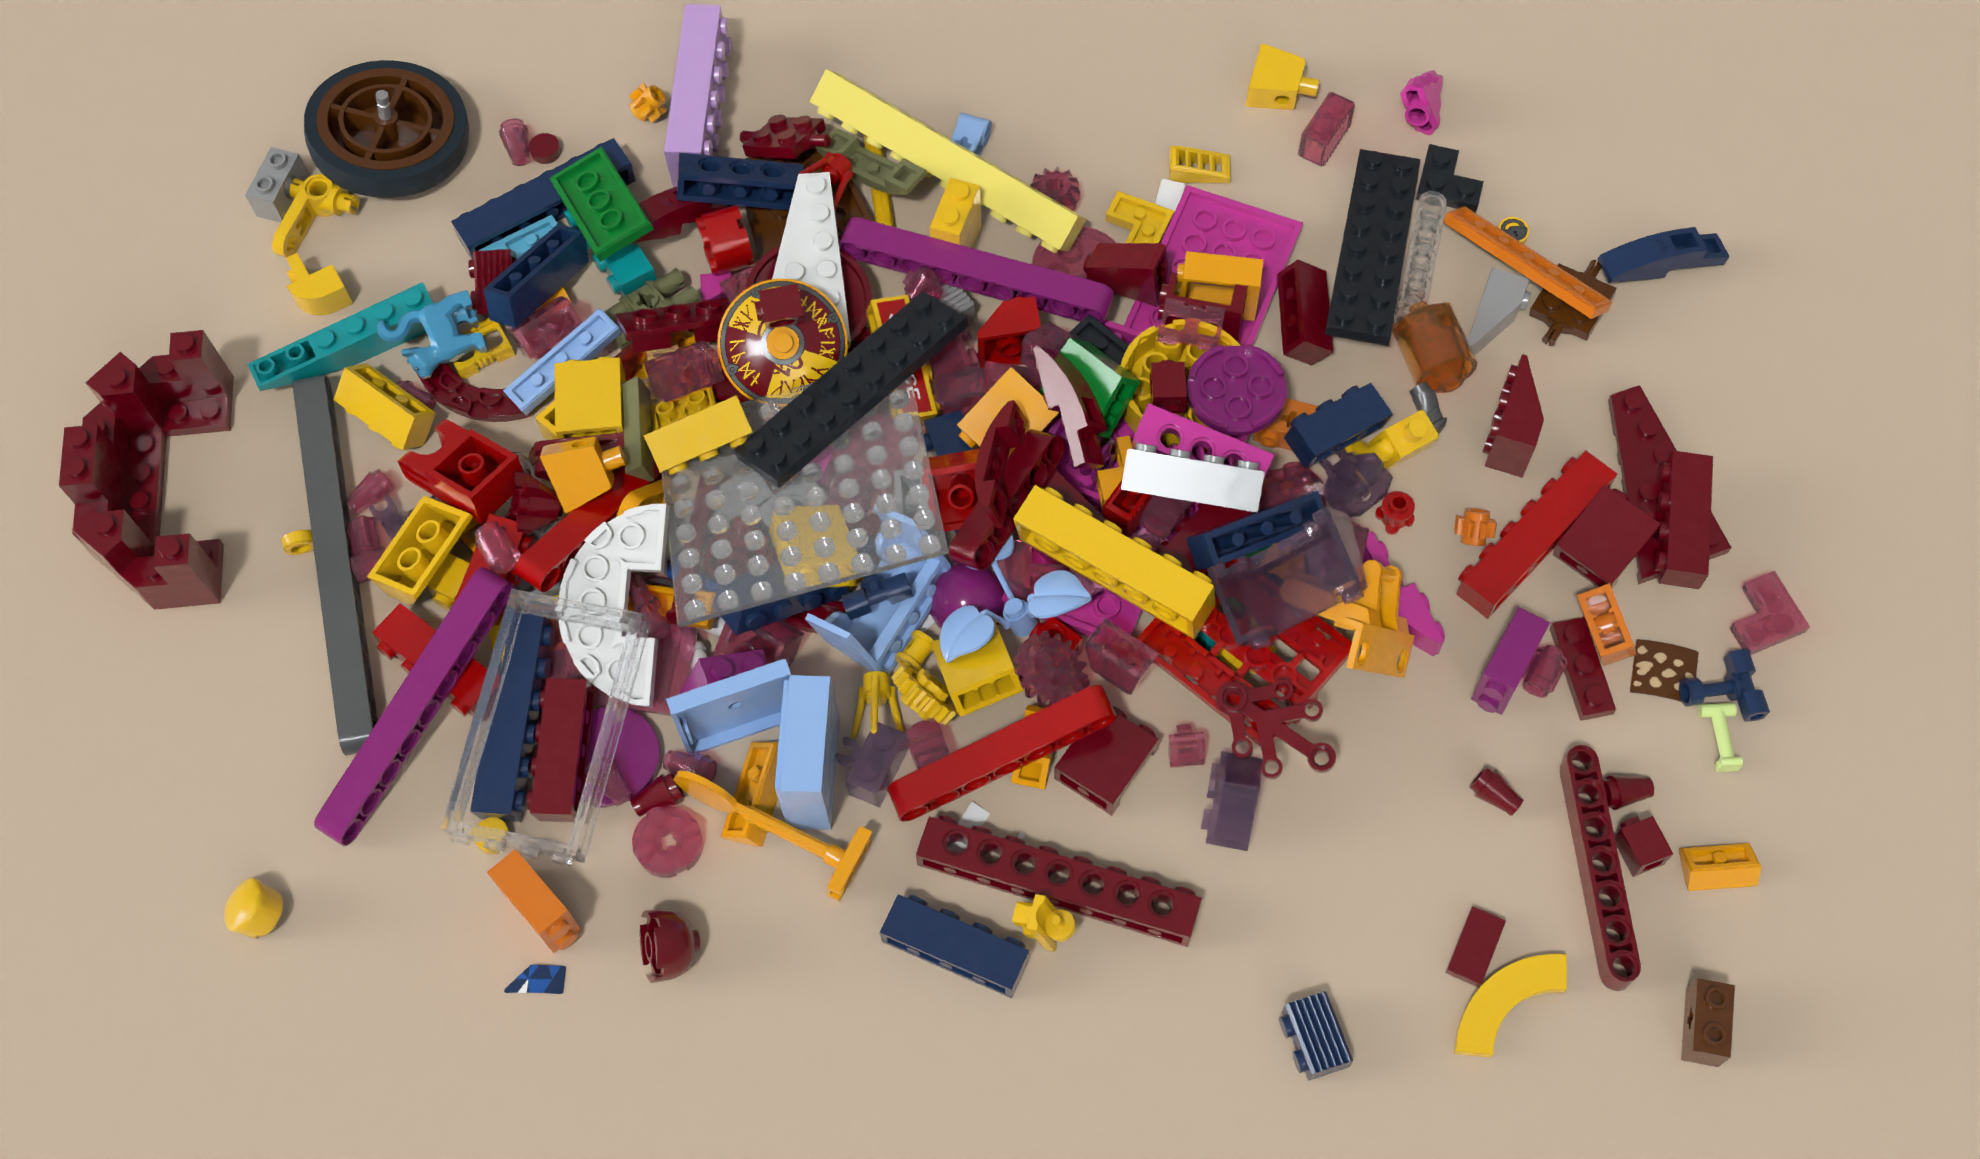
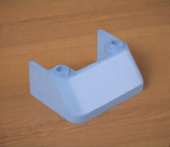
[805,506,951,674]

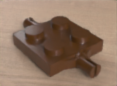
[1529,260,1617,346]

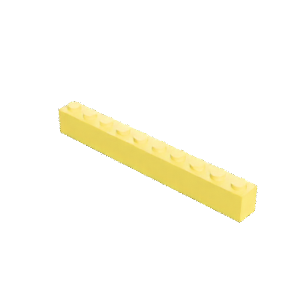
[809,69,1087,253]

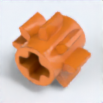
[1454,508,1497,546]

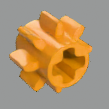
[629,83,667,123]

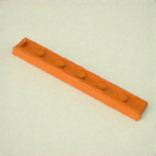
[1443,206,1613,319]

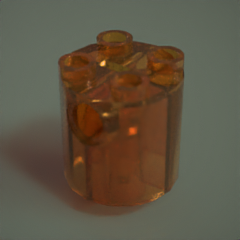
[1392,301,1477,393]

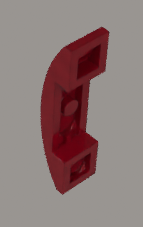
[975,400,1028,528]

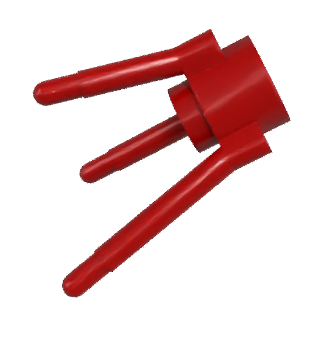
[799,152,854,211]

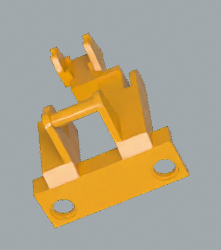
[1257,542,1415,678]

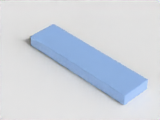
[503,308,622,415]

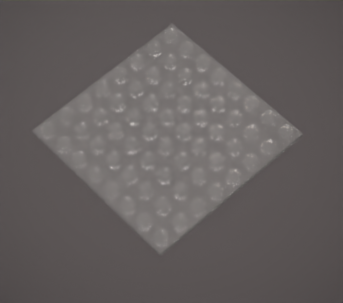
[662,376,949,627]

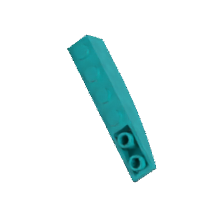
[247,282,434,391]

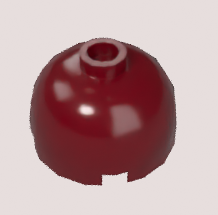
[639,909,700,983]

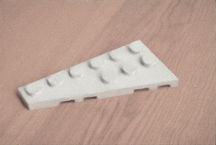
[772,172,851,348]

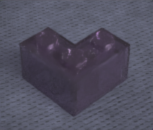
[1201,751,1263,851]

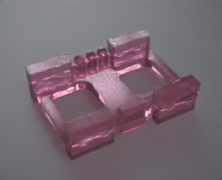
[1157,297,1226,350]

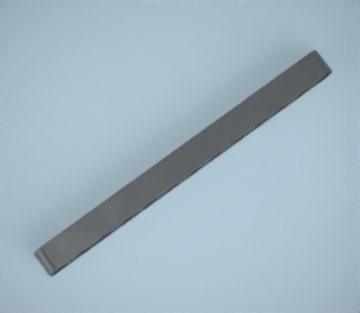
[293,374,378,756]

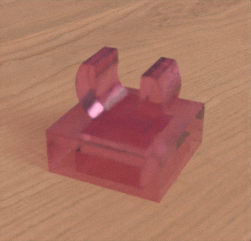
[1168,724,1205,768]

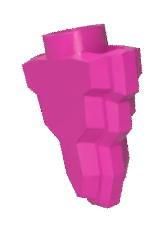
[1400,70,1443,135]

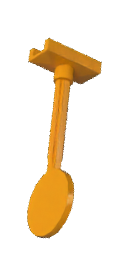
[673,771,872,902]

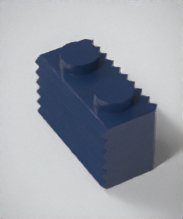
[1279,991,1353,1081]

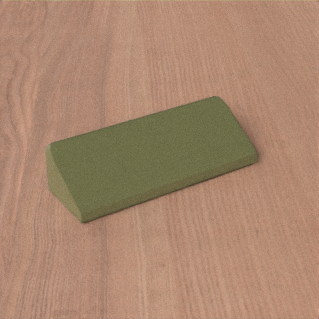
[622,377,654,482]

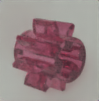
[903,267,943,301]

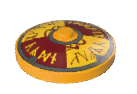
[718,279,848,409]

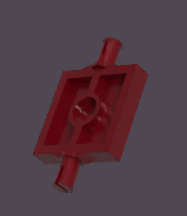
[740,114,831,159]

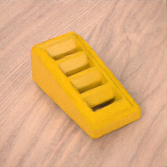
[1169,146,1230,183]

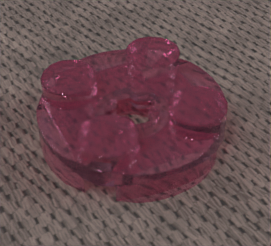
[632,807,704,878]

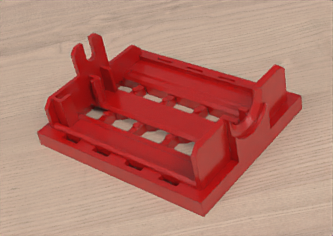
[1134,557,1352,747]

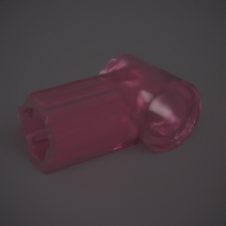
[347,515,386,584]

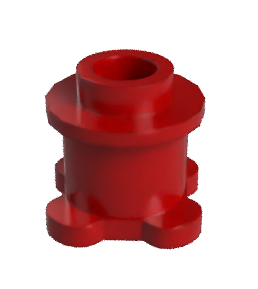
[1375,491,1415,535]

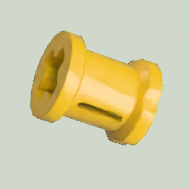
[895,630,934,672]

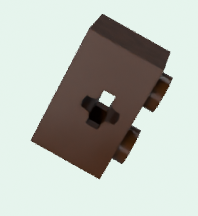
[1681,978,1735,1067]

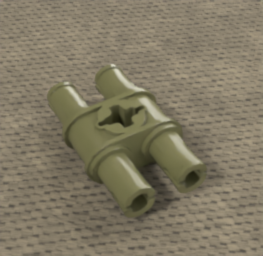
[604,268,701,351]

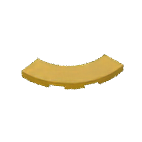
[1454,954,1567,1058]

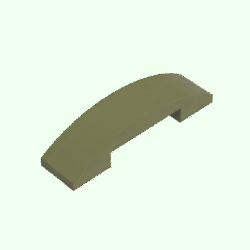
[815,127,927,195]

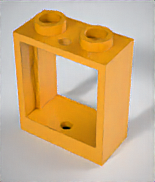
[1175,251,1263,321]

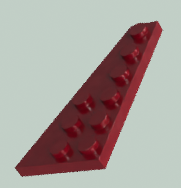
[1608,385,1732,585]

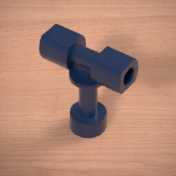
[841,536,914,620]
[1679,649,1770,722]

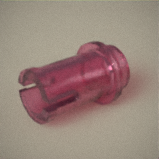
[397,380,437,410]

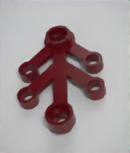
[1216,679,1336,779]

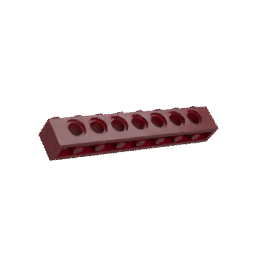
[916,816,1202,947]

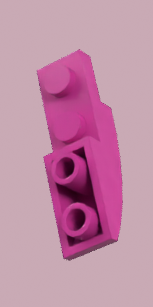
[1357,531,1445,656]

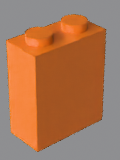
[487,849,582,953]

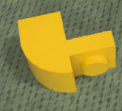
[286,253,353,315]

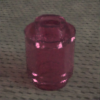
[474,521,521,574]
[1522,645,1568,698]

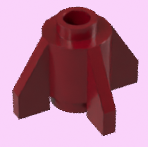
[505,472,564,533]

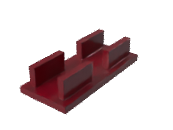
[615,298,731,353]

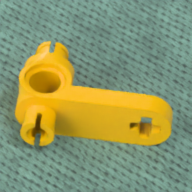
[272,174,360,257]

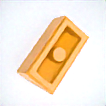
[1679,843,1762,891]

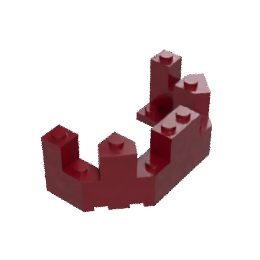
[59,330,234,610]

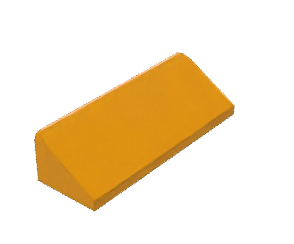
[721,742,778,847]

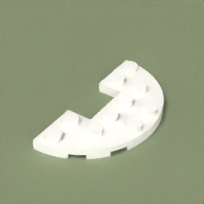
[558,503,670,708]

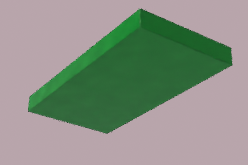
[549,146,654,262]

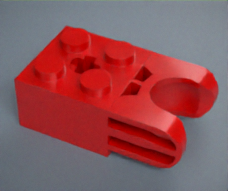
[397,419,524,524]

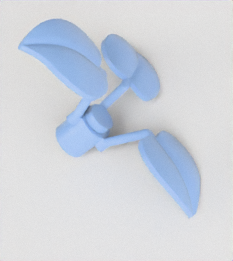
[940,534,1092,663]

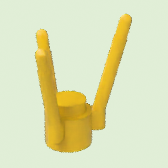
[851,671,907,745]

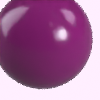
[930,563,1005,629]

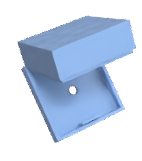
[666,659,840,830]

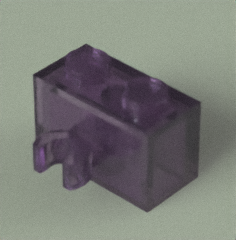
[835,722,909,808]

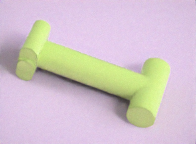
[1698,703,1743,772]

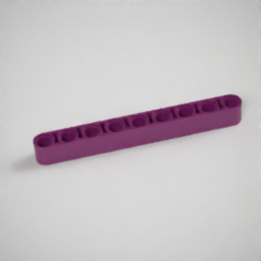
[839,217,1114,324]
[314,567,514,846]

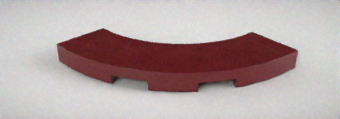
[416,363,531,422]

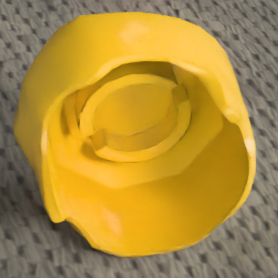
[224,877,283,939]

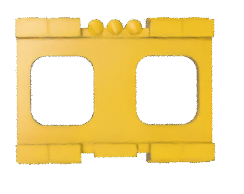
[453,318,515,379]

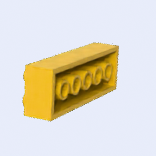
[1013,485,1216,639]

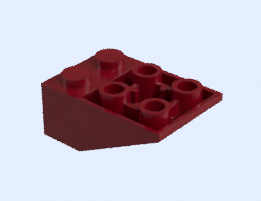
[1482,354,1544,478]

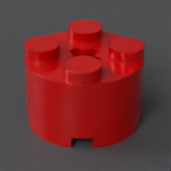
[695,205,755,275]

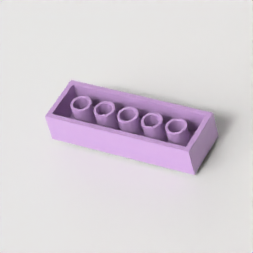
[664,4,732,188]

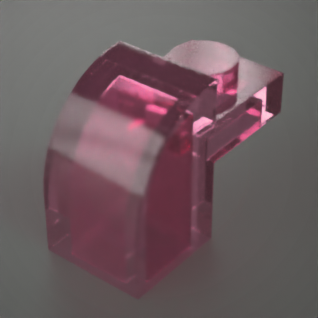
[998,540,1066,602]

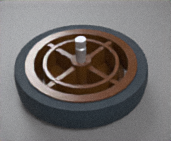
[304,60,469,198]

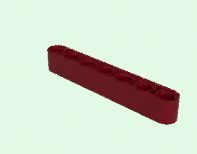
[1560,745,1641,991]

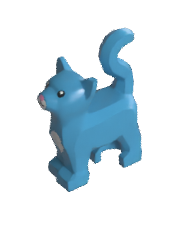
[376,290,489,379]

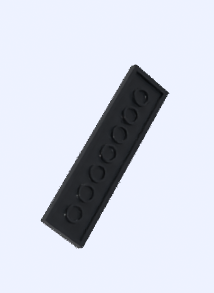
[1325,149,1420,346]
[734,291,969,488]

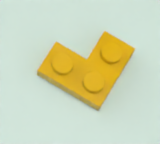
[1105,191,1174,243]

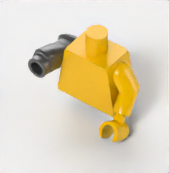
[1341,381,1447,475]

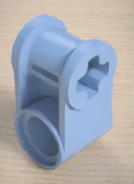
[951,113,992,156]

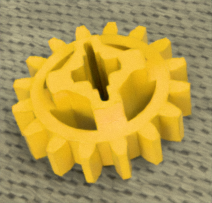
[891,663,958,726]

